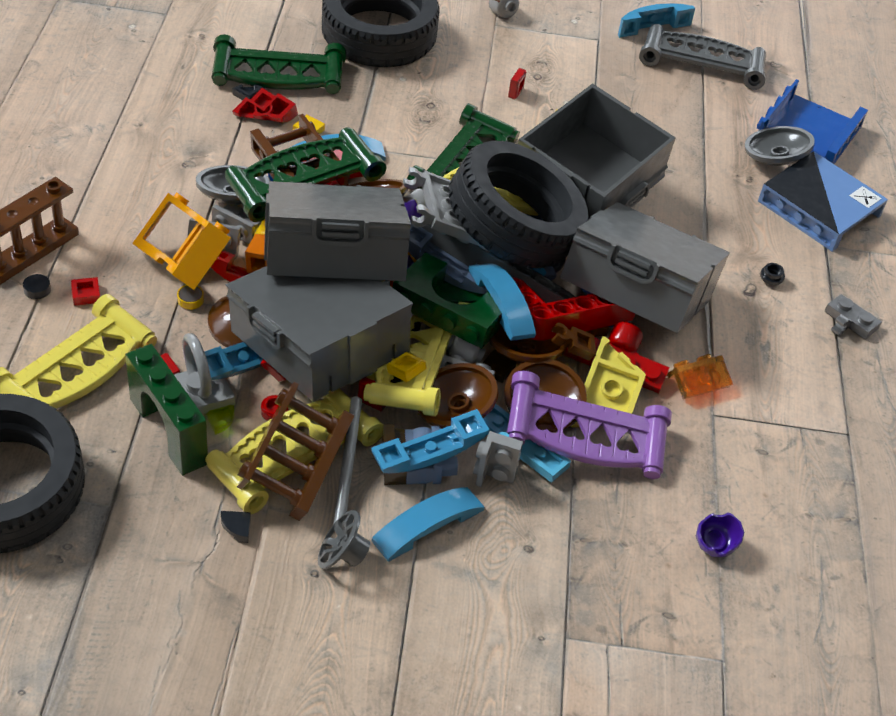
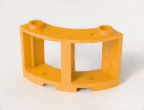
[132,192,231,290]

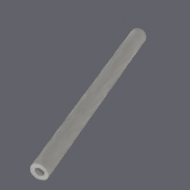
[333,397,362,529]

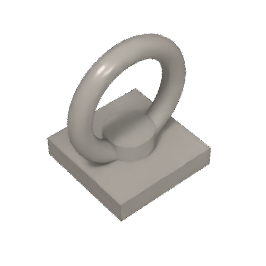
[174,333,236,414]

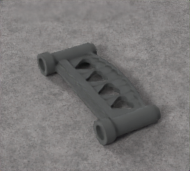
[639,24,766,90]

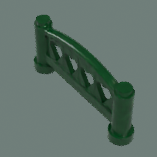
[211,34,346,94]
[407,103,520,190]
[225,127,387,222]

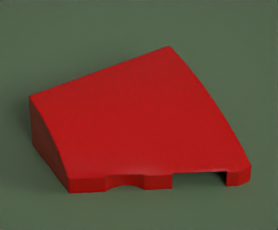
[232,88,298,122]

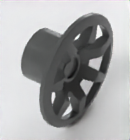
[318,510,370,569]

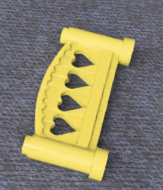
[0,294,157,409]
[364,302,470,416]
[205,388,383,514]

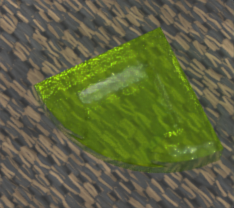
[206,404,234,435]

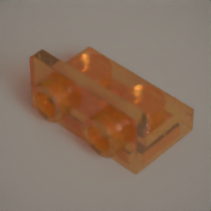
[667,354,733,400]

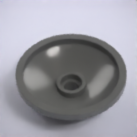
[745,126,815,166]
[196,165,270,205]

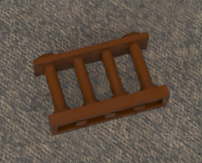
[250,114,350,186]
[0,176,79,285]
[237,382,355,521]

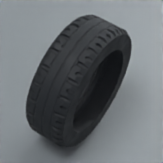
[321,0,440,67]
[449,141,588,268]
[0,394,85,554]

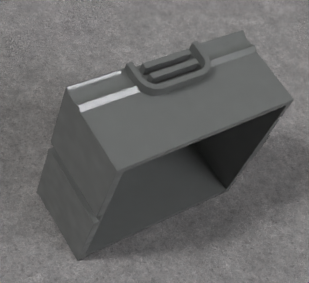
[518,83,676,220]
[264,181,411,281]
[560,202,730,333]
[225,266,413,402]

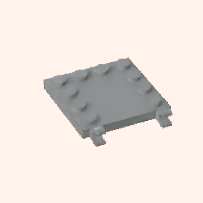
[403,167,490,252]

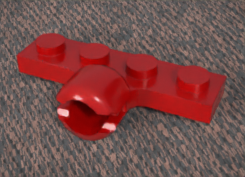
[563,322,670,394]

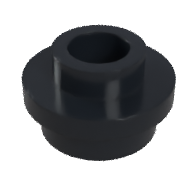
[760,263,785,285]

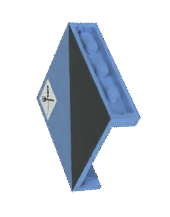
[758,151,888,252]

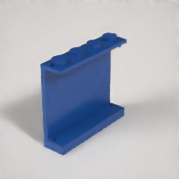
[756,79,868,164]

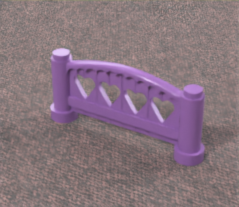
[507,371,672,479]

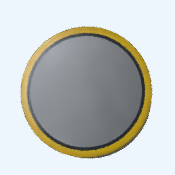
[177,285,204,310]

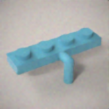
[483,404,571,483]

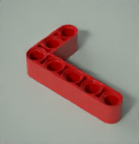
[512,277,635,341]

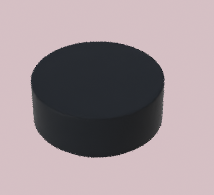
[23,274,51,299]

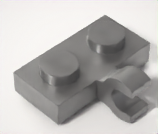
[825,294,882,339]

